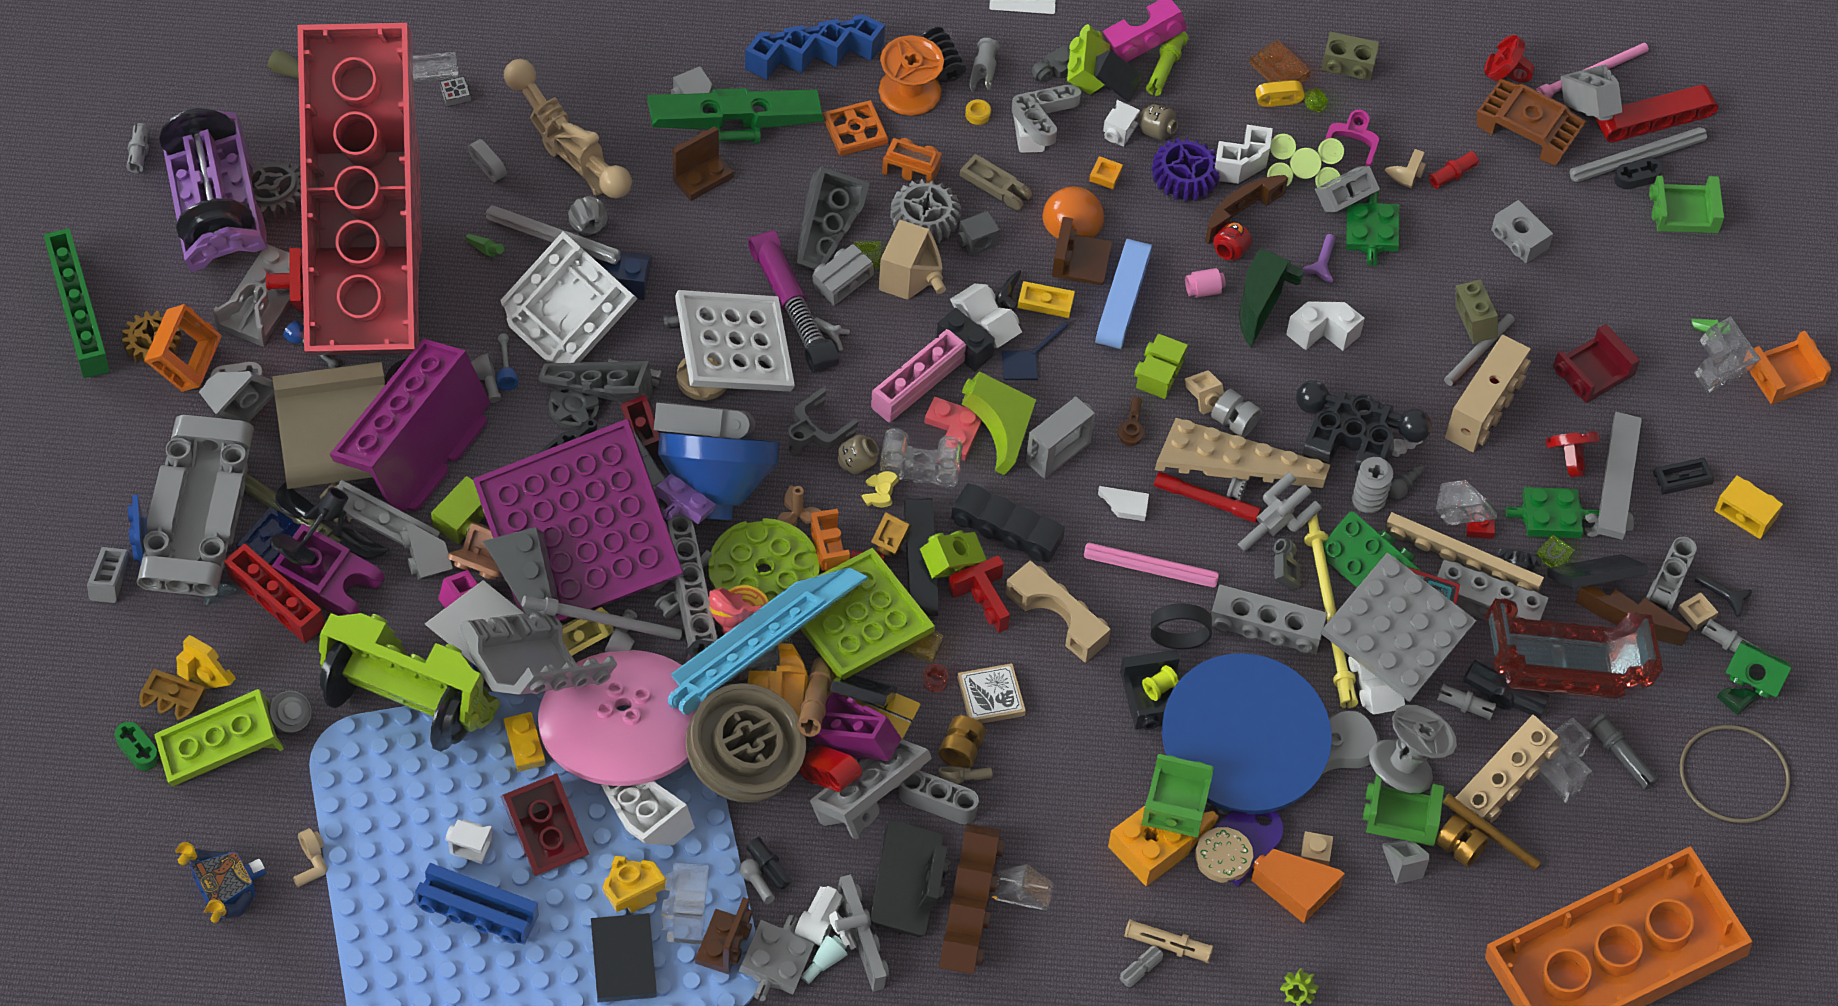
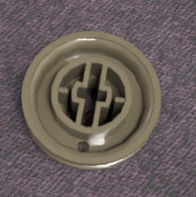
[685,683,806,802]

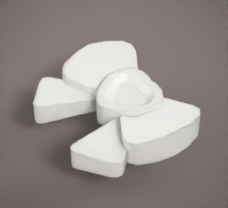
[829,911,857,950]

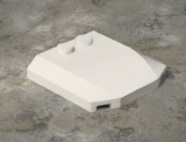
[500,232,637,363]

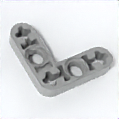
[1011,85,1081,146]

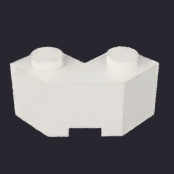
[1214,125,1273,184]
[950,283,1022,348]
[1286,302,1365,351]
[1348,656,1405,714]

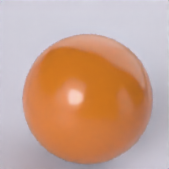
[1042,186,1104,238]

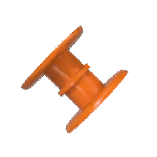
[878,35,944,116]

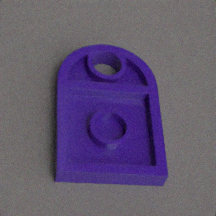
[1195,810,1283,887]

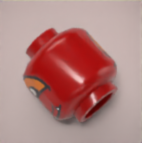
[1213,222,1252,261]

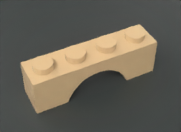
[1005,560,1111,663]

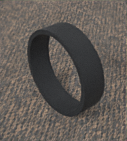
[1151,603,1212,649]

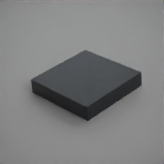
[830,675,898,706]

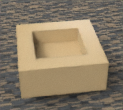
[1678,593,1718,630]
[1301,831,1333,866]

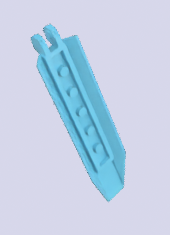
[668,567,868,715]

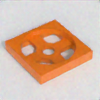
[823,100,888,156]

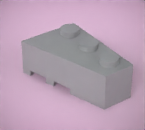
[1561,64,1622,120]

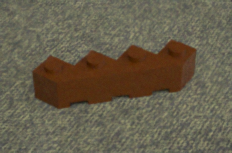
[939,823,1005,974]

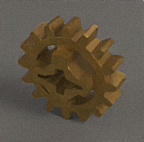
[122,311,182,366]

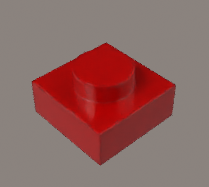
[1466,508,1495,539]

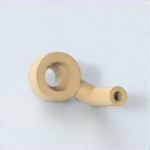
[293,828,328,887]

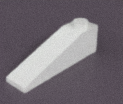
[600,781,695,845]

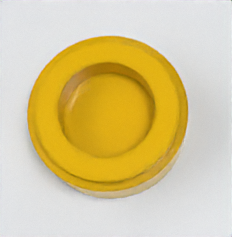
[965,99,991,125]

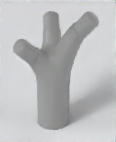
[814,317,850,351]

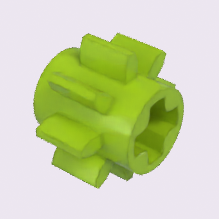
[1280,968,1319,1006]

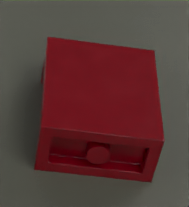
[1553,324,1640,403]

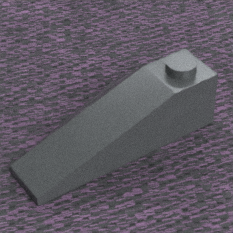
[796,166,870,270]
[539,361,653,403]

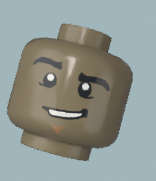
[1139,104,1178,141]
[838,434,879,475]

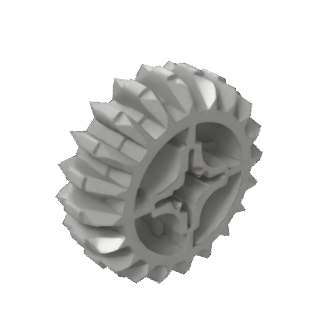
[890,179,961,243]

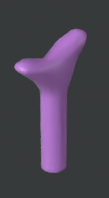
[1302,234,1336,283]

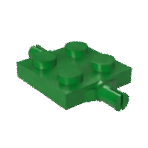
[1346,191,1399,267]
[1505,487,1599,538]

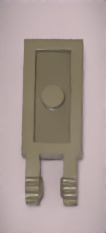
[959,154,1032,210]

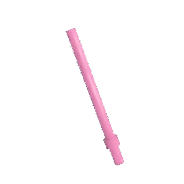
[1536,43,1649,98]

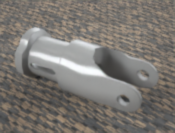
[970,38,1000,92]

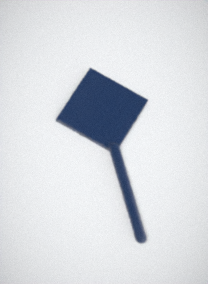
[1002,322,1068,380]

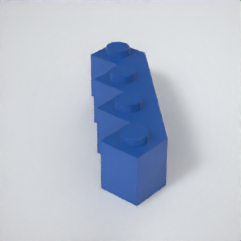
[745,14,885,80]

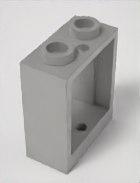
[1026,397,1095,479]

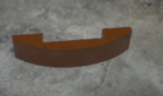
[1205,175,1288,244]

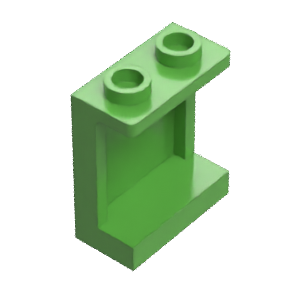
[1649,175,1724,233]
[1142,754,1214,838]
[1362,774,1444,846]

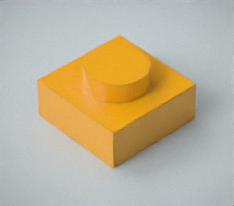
[1089,156,1123,189]

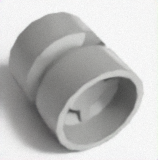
[1211,389,1262,438]

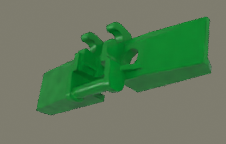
[647,88,824,144]

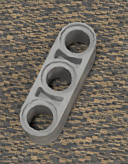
[898,770,979,825]

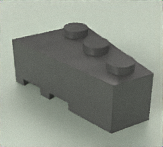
[482,527,559,616]

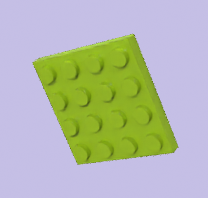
[801,548,935,680]

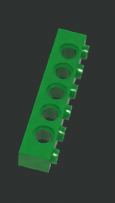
[43,228,110,379]

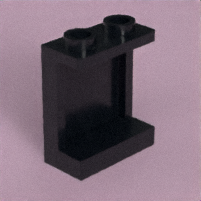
[1120,650,1181,730]

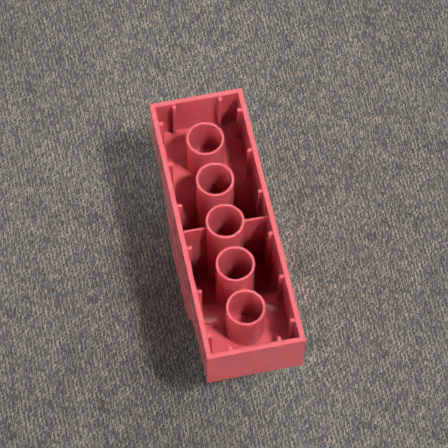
[298,23,422,356]

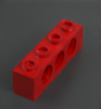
[224,543,325,644]

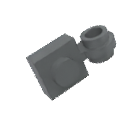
[1032,45,1070,83]
[1273,538,1300,590]

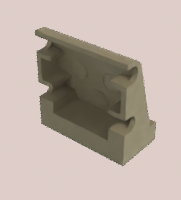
[272,362,385,489]

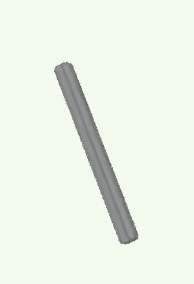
[1569,127,1707,182]
[486,205,621,264]

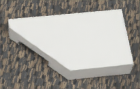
[1098,486,1149,521]

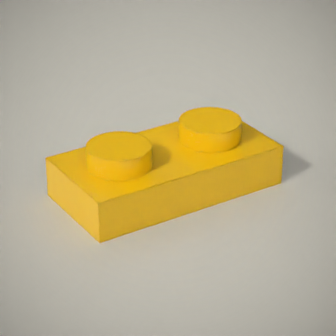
[1017,281,1075,318]
[503,712,545,772]

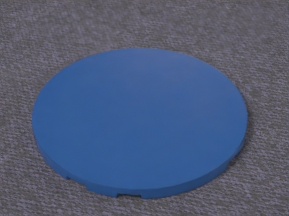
[1162,653,1332,814]

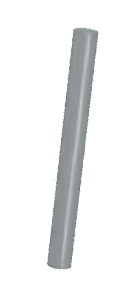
[1444,314,1515,386]

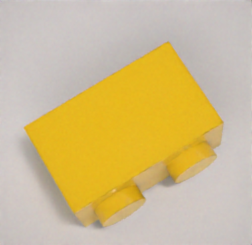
[1714,475,1783,539]

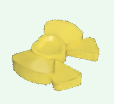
[862,471,899,508]

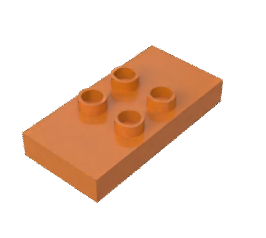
[1485,846,1753,1006]

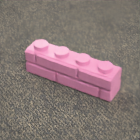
[871,329,966,423]

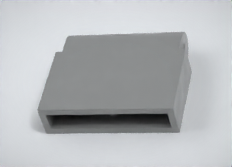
[654,402,755,439]

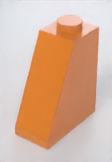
[1251,849,1345,923]

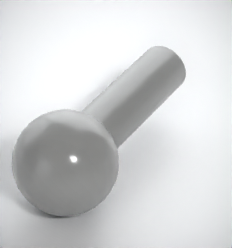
[739,859,775,904]

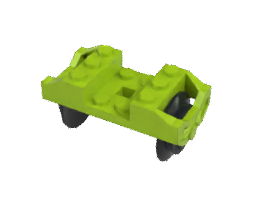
[319,613,501,752]

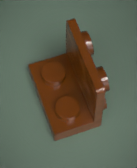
[673,126,734,201]
[1052,217,1112,285]
[695,897,753,975]

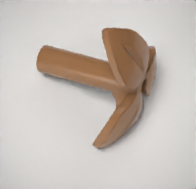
[777,485,821,526]

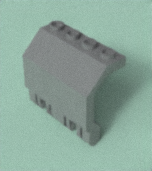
[460,611,618,695]

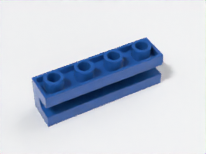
[415,863,539,945]

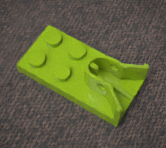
[154,689,284,787]

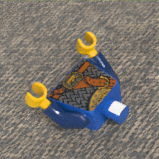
[175,842,266,923]

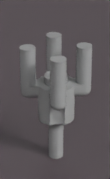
[1237,472,1322,552]

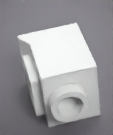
[1103,100,1140,147]
[446,819,493,864]

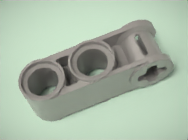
[1646,537,1697,612]

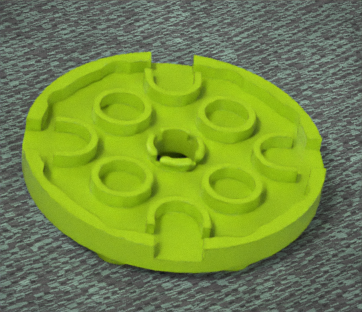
[709,518,819,601]

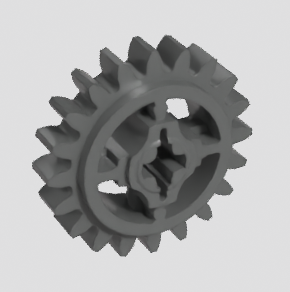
[250,159,301,220]

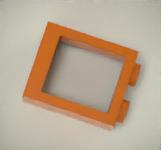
[144,304,222,392]

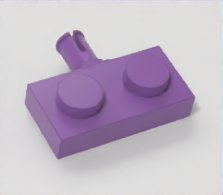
[655,473,716,524]

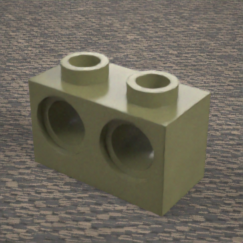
[1321,31,1379,81]
[1456,279,1498,344]

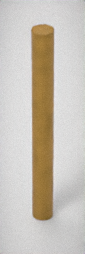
[1442,794,1541,870]

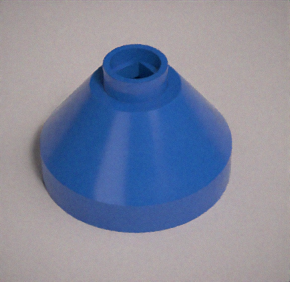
[658,432,779,520]

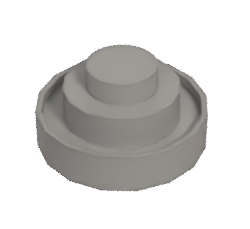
[268,690,312,733]

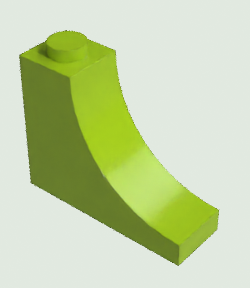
[962,371,1036,475]

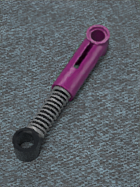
[748,230,839,373]

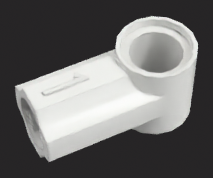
[794,886,843,946]

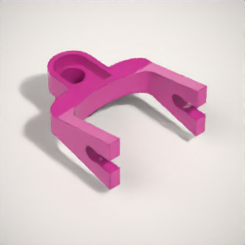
[1321,110,1379,168]

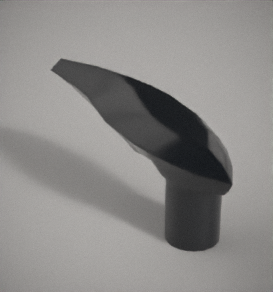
[995,270,1021,311]

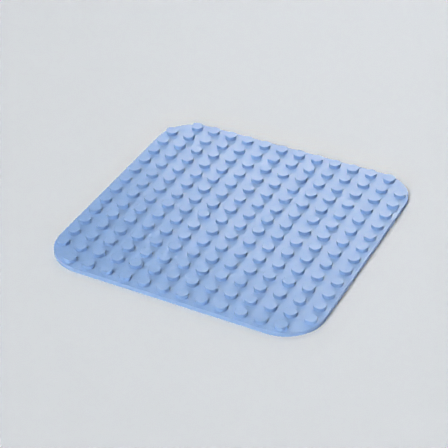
[309,691,759,1006]

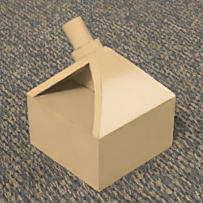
[879,220,946,300]

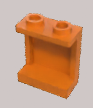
[1745,331,1831,404]

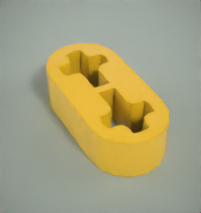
[1255,81,1305,107]

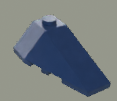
[592,252,652,300]

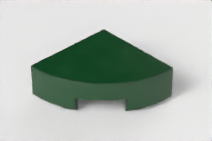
[1717,687,1758,715]

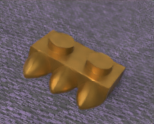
[139,668,206,721]

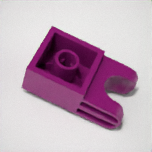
[272,523,385,616]

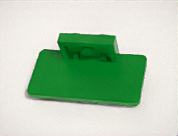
[1323,512,1428,587]

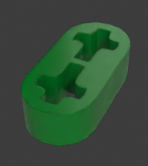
[115,722,158,771]

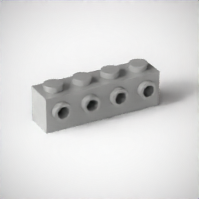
[1434,560,1548,638]

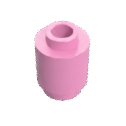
[1185,268,1226,298]

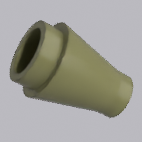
[267,49,299,79]

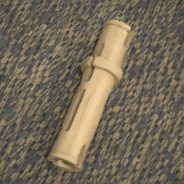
[1124,919,1213,963]

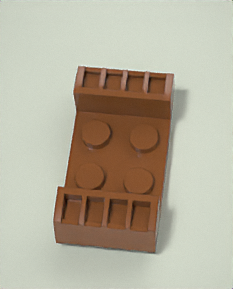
[1477,79,1586,166]

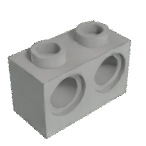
[1315,166,1380,212]

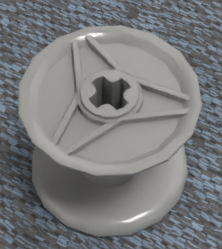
[1369,705,1457,793]

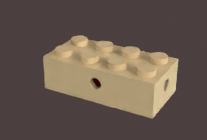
[1445,334,1531,453]

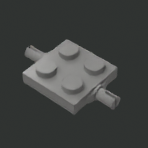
[739,915,815,1001]

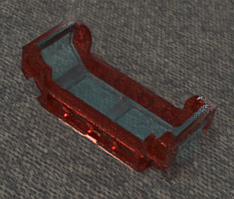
[1485,598,1663,699]

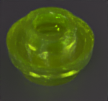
[1304,88,1328,113]

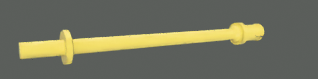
[1304,514,1358,708]

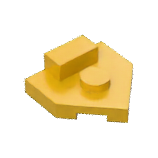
[176,635,236,689]
[602,855,669,913]

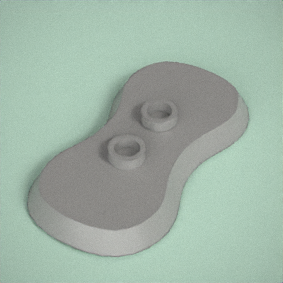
[1322,711,1381,774]

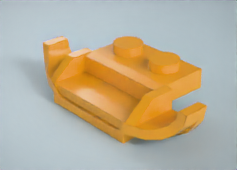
[748,643,809,718]

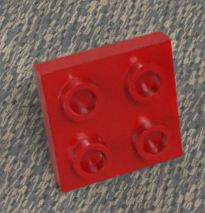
[266,248,304,313]

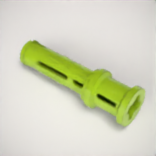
[1146,31,1189,96]

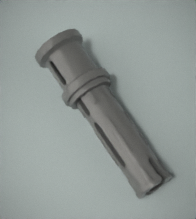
[1587,713,1658,790]

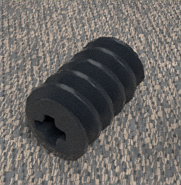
[920,27,966,83]

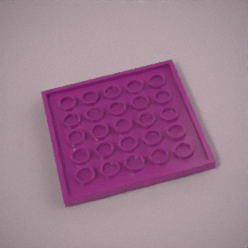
[473,419,685,622]

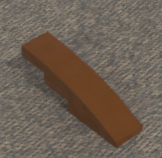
[1576,585,1691,646]

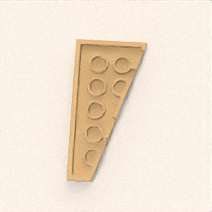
[1155,418,1330,488]

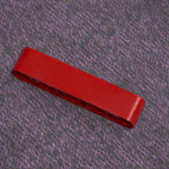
[1596,85,1719,143]

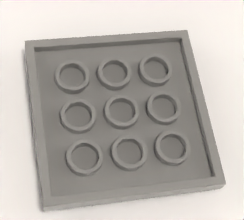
[1320,552,1476,702]

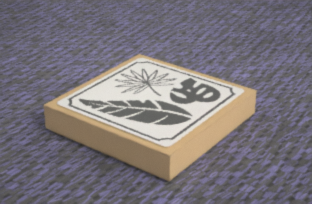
[957,663,1026,724]

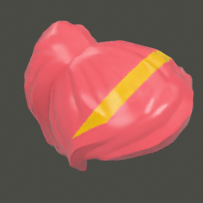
[708,588,763,635]

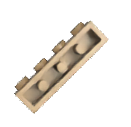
[1455,715,1562,823]

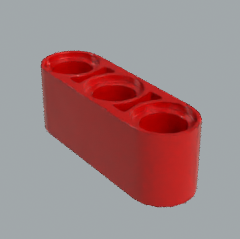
[799,745,863,792]

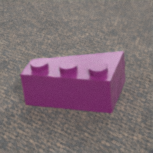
[810,692,902,761]

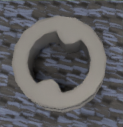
[1226,477,1247,501]

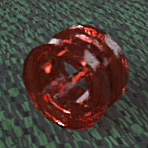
[923,664,948,692]

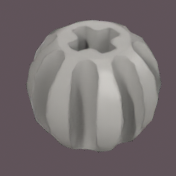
[568,196,608,236]

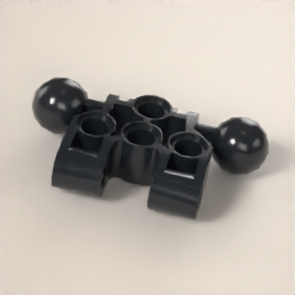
[1296,380,1432,472]

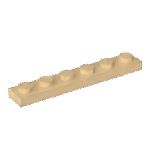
[1385,512,1544,592]

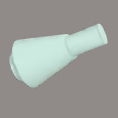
[801,935,848,984]

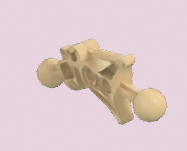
[504,59,632,199]

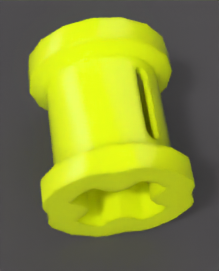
[1142,665,1179,701]

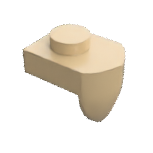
[1385,149,1426,189]

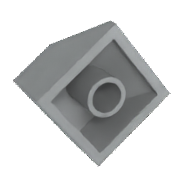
[199,371,275,423]

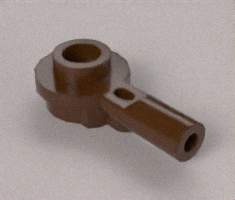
[1117,397,1144,446]

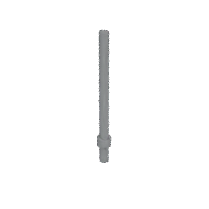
[521,595,682,640]

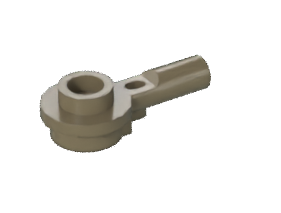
[936,766,993,785]

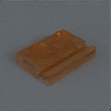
[1249,39,1311,82]

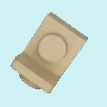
[1185,370,1224,414]

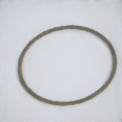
[1680,725,1790,823]

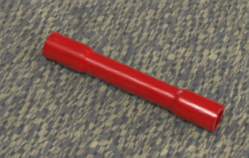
[1154,471,1261,523]

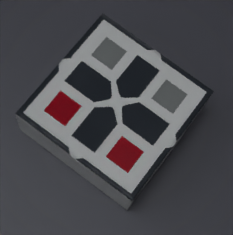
[440,76,471,106]

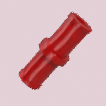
[1428,151,1479,189]

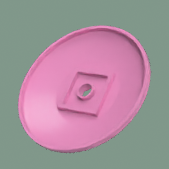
[538,650,703,786]

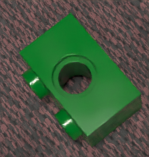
[1725,640,1793,699]

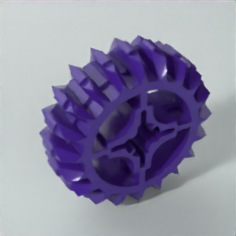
[1151,137,1220,202]

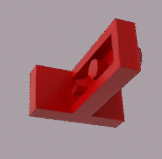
[948,555,1010,633]

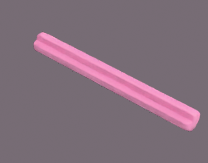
[1084,543,1219,588]

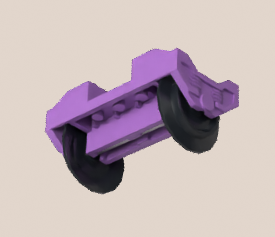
[159,108,268,272]

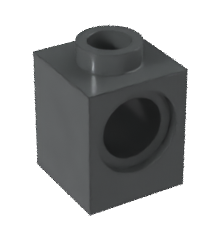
[957,211,1000,256]

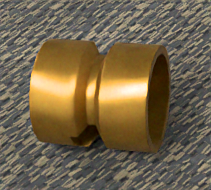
[938,715,986,768]
[1435,814,1490,867]

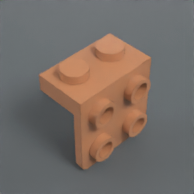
[448,522,504,580]

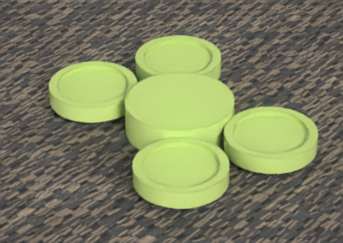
[1267,134,1344,187]

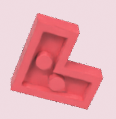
[924,396,983,461]

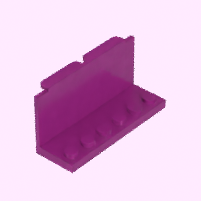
[330,338,490,512]

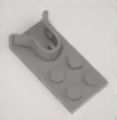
[213,244,292,347]
[810,739,932,839]

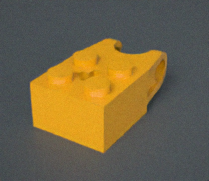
[1108,806,1219,887]

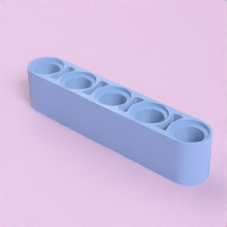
[1095,239,1152,349]

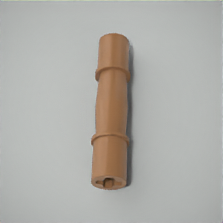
[798,657,833,736]

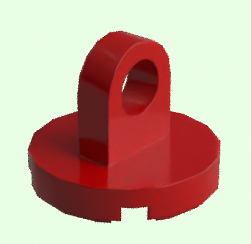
[1484,35,1535,83]
[1545,431,1600,478]

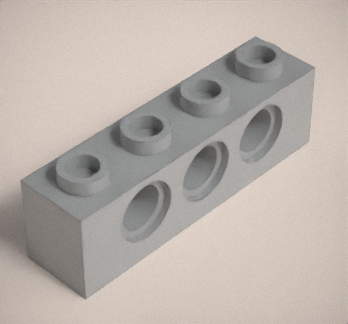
[1211,584,1327,654]

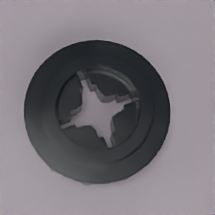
[1498,548,1542,569]

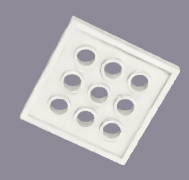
[675,290,795,392]

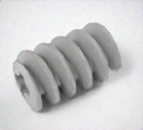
[1352,457,1393,513]

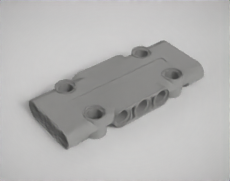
[137,415,254,596]

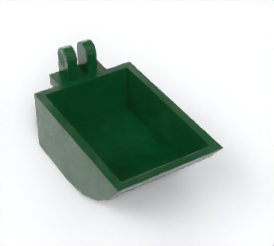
[1239,249,1304,348]

